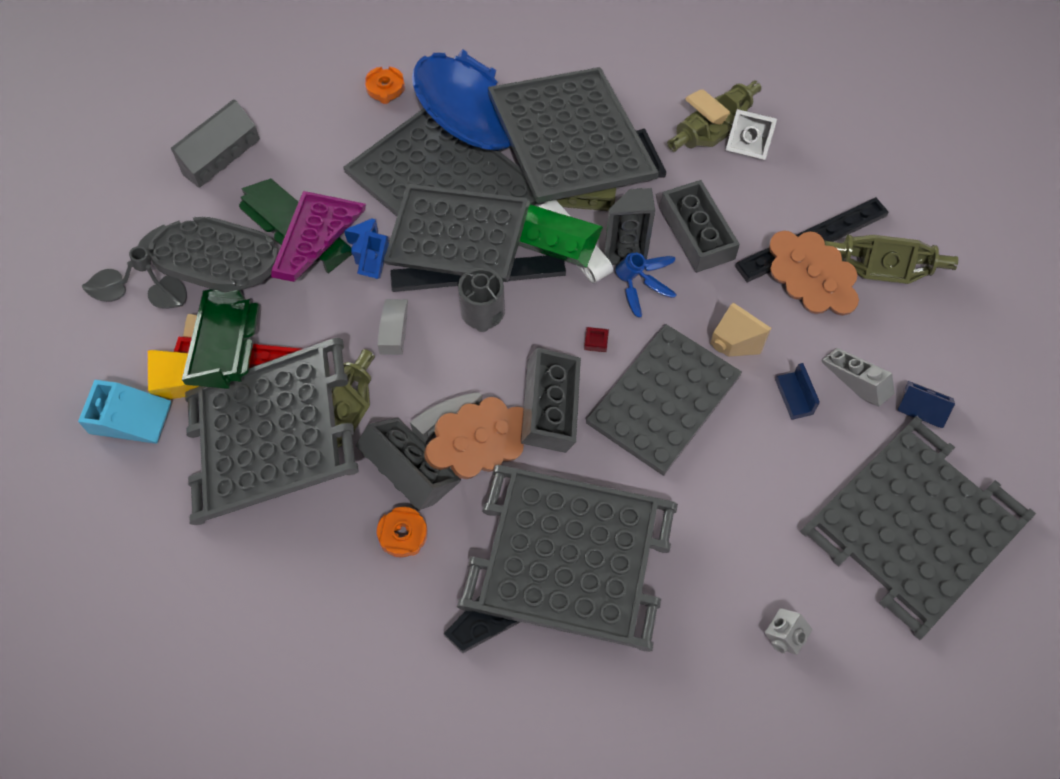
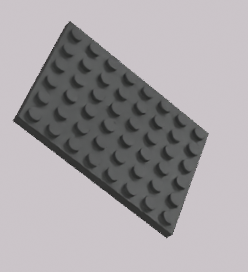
[488,67,659,203]
[343,108,537,216]

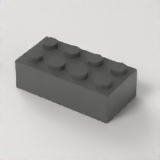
[660,180,740,273]
[521,347,581,453]

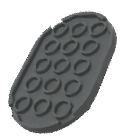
[149,217,278,293]

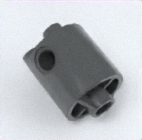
[458,267,505,332]

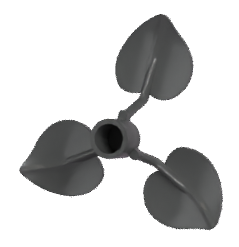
[82,224,187,309]

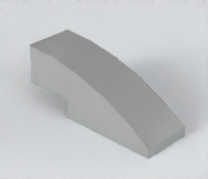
[378,299,408,355]
[410,392,482,444]

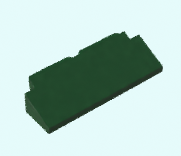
[239,178,352,274]
[182,289,259,389]

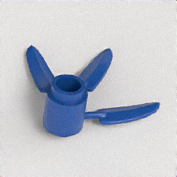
[616,252,677,317]

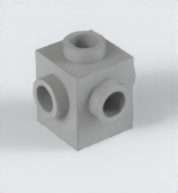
[765,608,813,655]

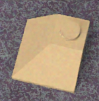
[710,303,771,357]

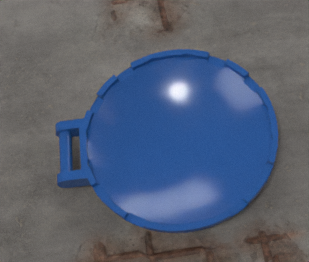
[412,49,511,150]

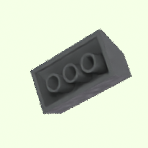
[171,99,260,188]
[604,188,655,266]
[356,418,461,510]

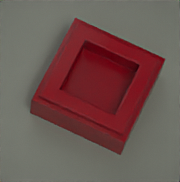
[584,327,609,353]

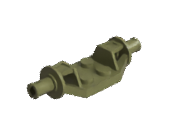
[667,80,762,152]
[824,235,958,284]
[331,349,375,448]

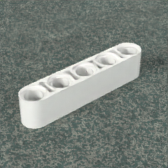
[538,200,613,283]

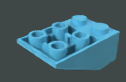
[78,380,172,444]

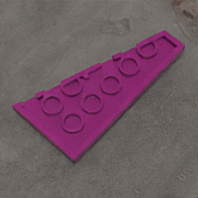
[271,191,366,282]

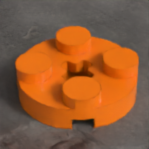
[365,66,405,104]
[377,507,427,557]

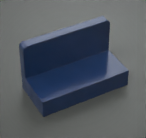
[775,363,820,420]
[898,381,955,428]

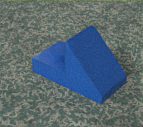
[344,218,379,265]
[357,231,389,279]

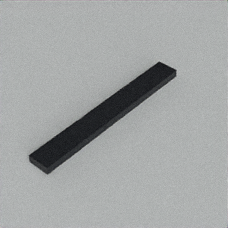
[735,197,889,283]
[390,255,566,292]

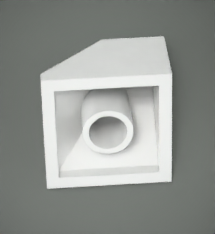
[726,109,777,160]

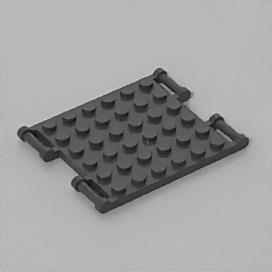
[185,338,359,525]
[800,416,1036,640]
[457,465,678,652]

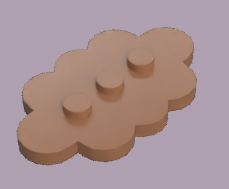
[769,230,859,316]
[424,397,524,479]

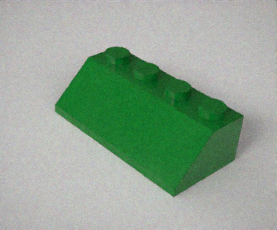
[518,204,603,268]

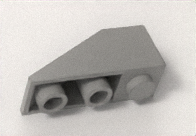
[822,348,895,407]

